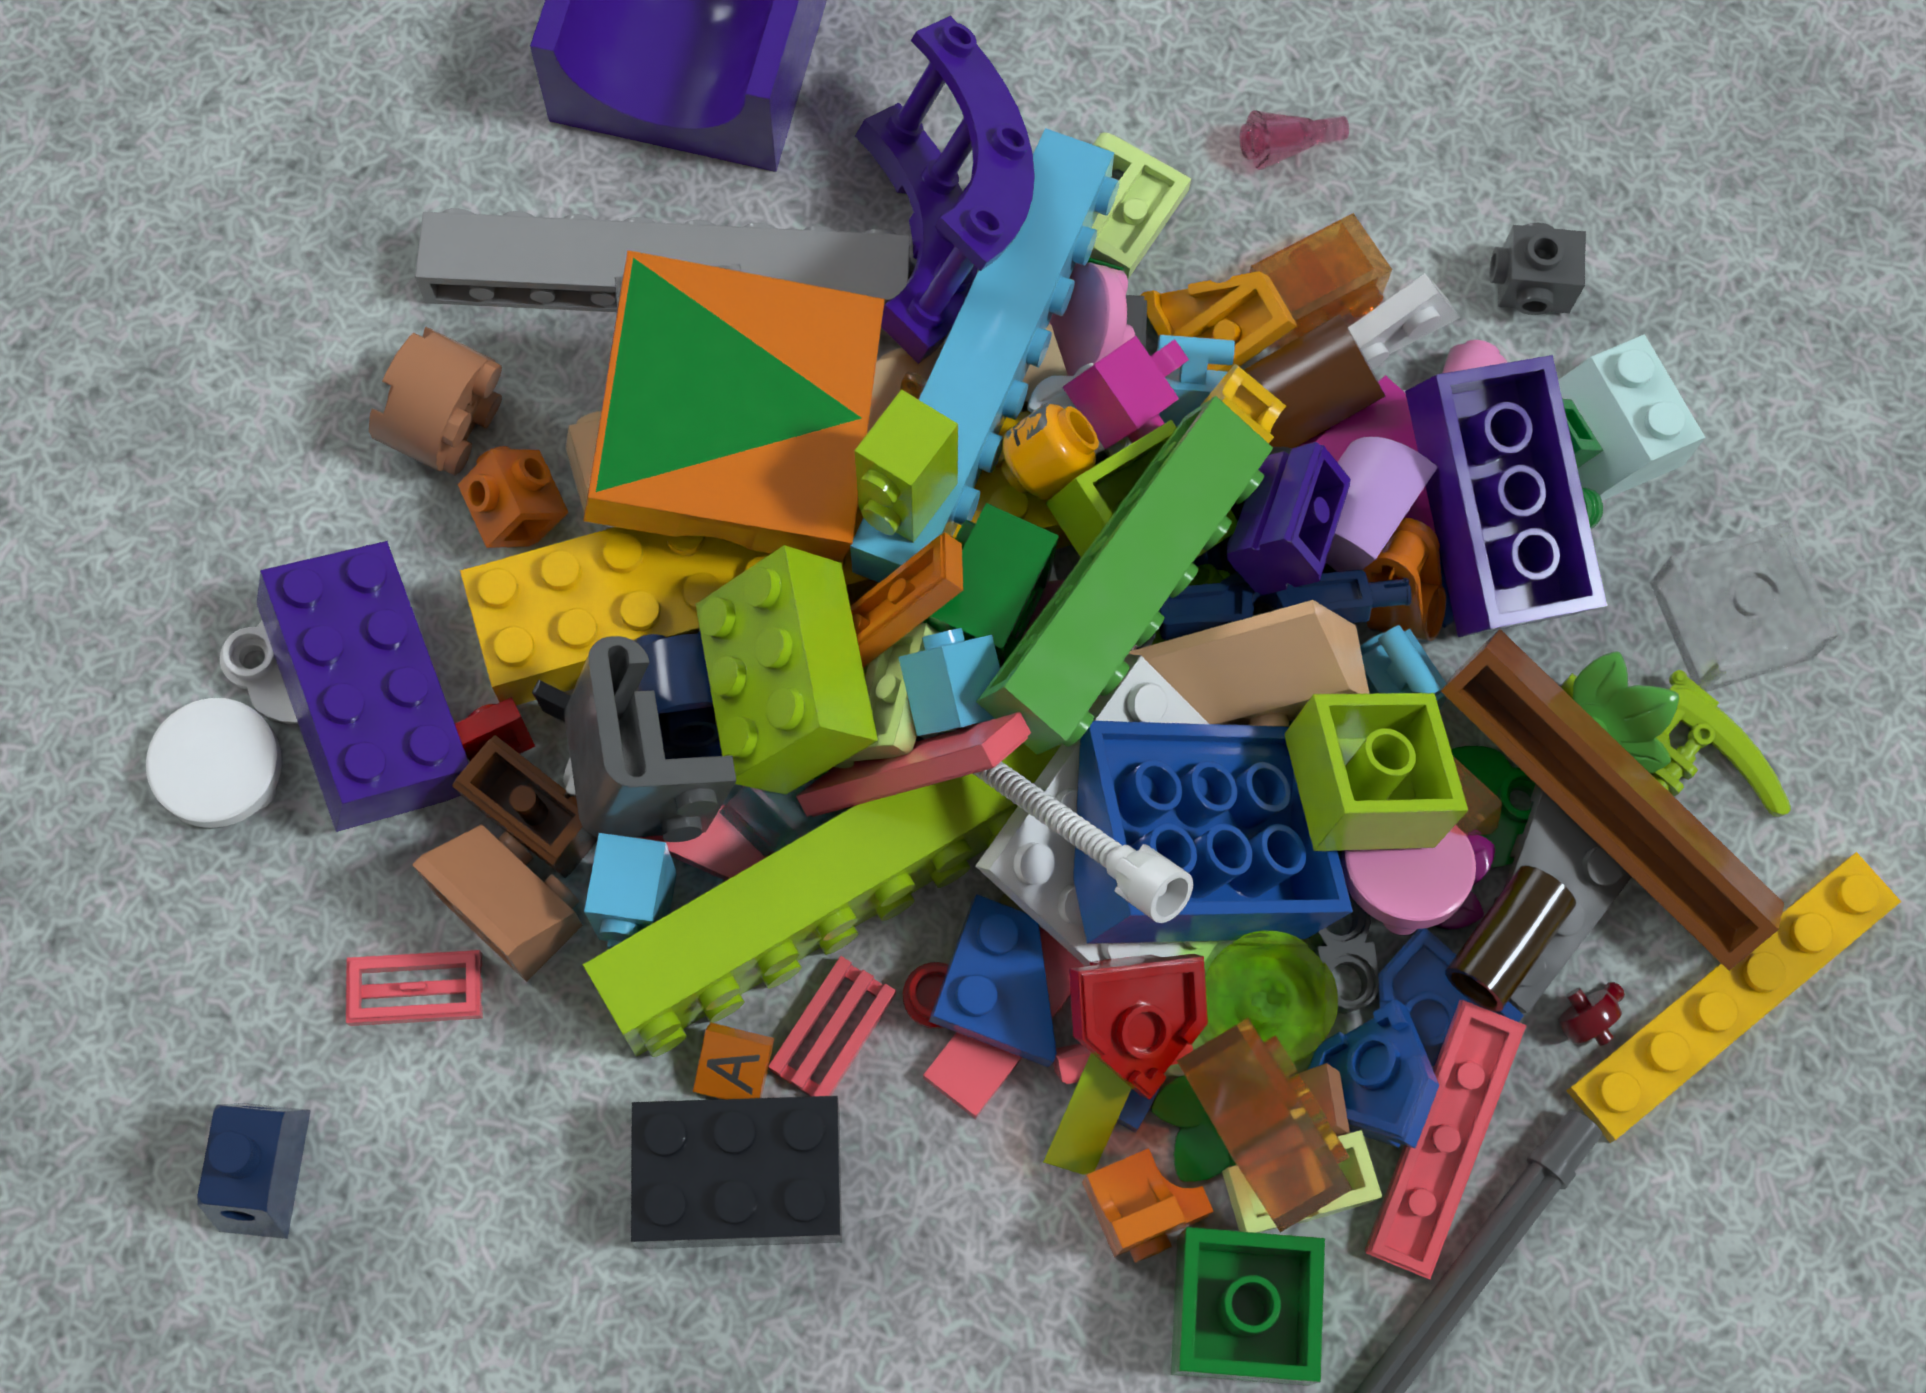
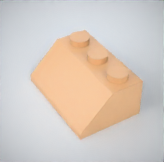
[1129,600,1369,727]

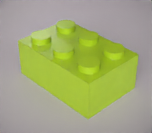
[695,545,878,795]

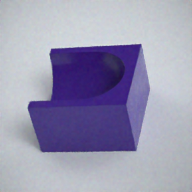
[530,0,827,172]

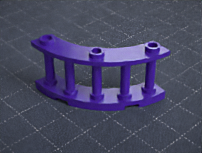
[855,15,1035,364]

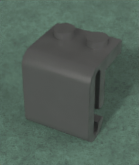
[564,636,736,842]

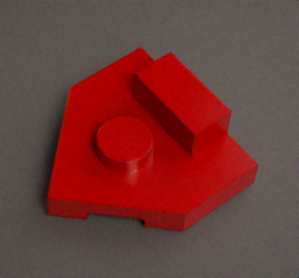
[1069,954,1208,1100]

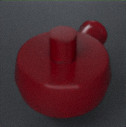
[1558,982,1625,1046]

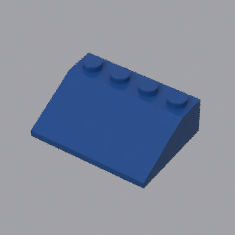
[1073,721,1353,944]

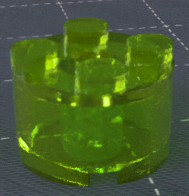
[1200,931,1338,1076]

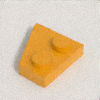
[1139,271,1297,371]

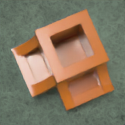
[1082,1148,1214,1263]

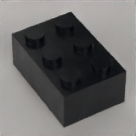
[631,1096,842,1249]

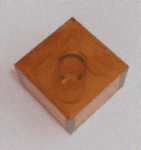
[1177,1018,1353,1233]

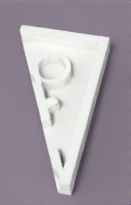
[1348,273,1460,370]

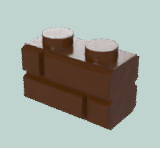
[452,735,598,878]

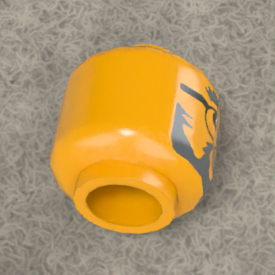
[1001,403,1099,499]

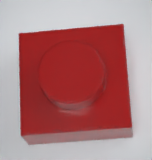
[454,697,535,761]

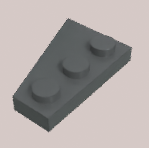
[1493,784,1632,1013]

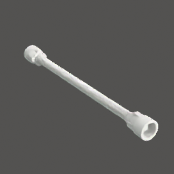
[920,729,1193,923]

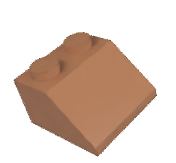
[412,824,583,982]

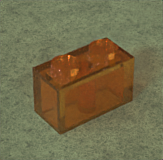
[1249,213,1392,348]

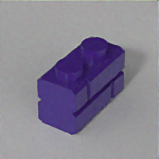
[1226,442,1351,595]

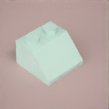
[1558,334,1706,501]

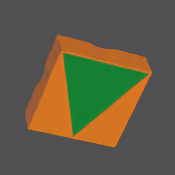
[583,250,885,563]

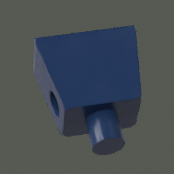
[197,1103,311,1239]

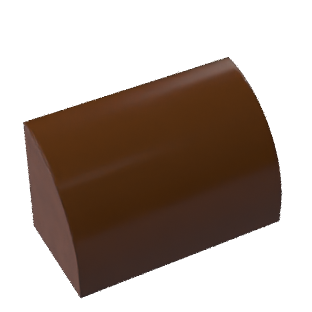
[1244,314,1385,448]

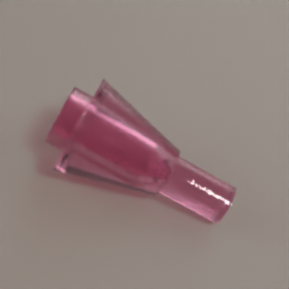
[1239,110,1349,170]

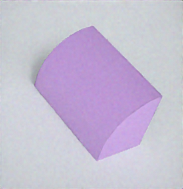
[1326,437,1438,572]

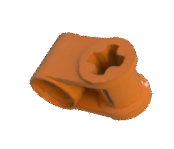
[1363,518,1446,641]

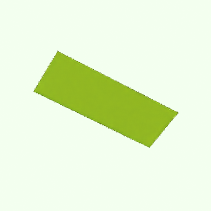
[1043,1053,1132,1175]

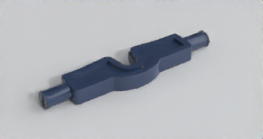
[1159,570,1411,640]

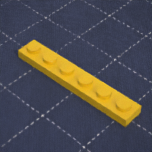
[1566,852,1901,1143]

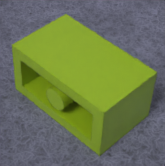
[854,389,958,543]

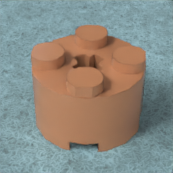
[368,327,502,476]

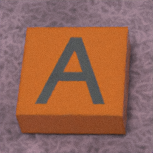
[693,1022,775,1099]

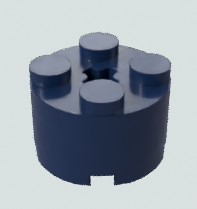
[634,631,722,759]

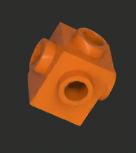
[457,446,569,548]

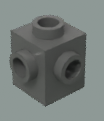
[1489,222,1586,315]

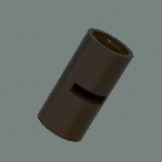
[1445,865,1576,1012]

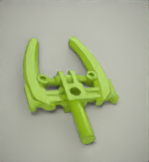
[1560,670,1791,817]

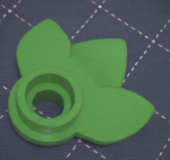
[1573,651,1680,774]

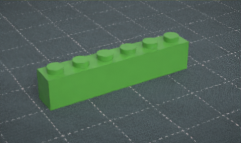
[976,396,1273,755]

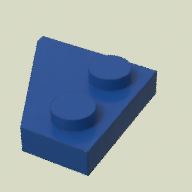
[929,894,1057,1067]

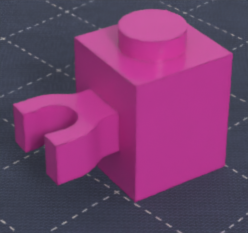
[1062,335,1189,450]

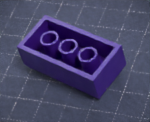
[1405,355,1607,638]
[257,541,469,832]

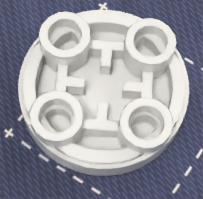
[146,698,282,828]

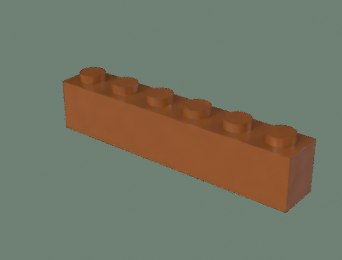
[1441,629,1784,971]

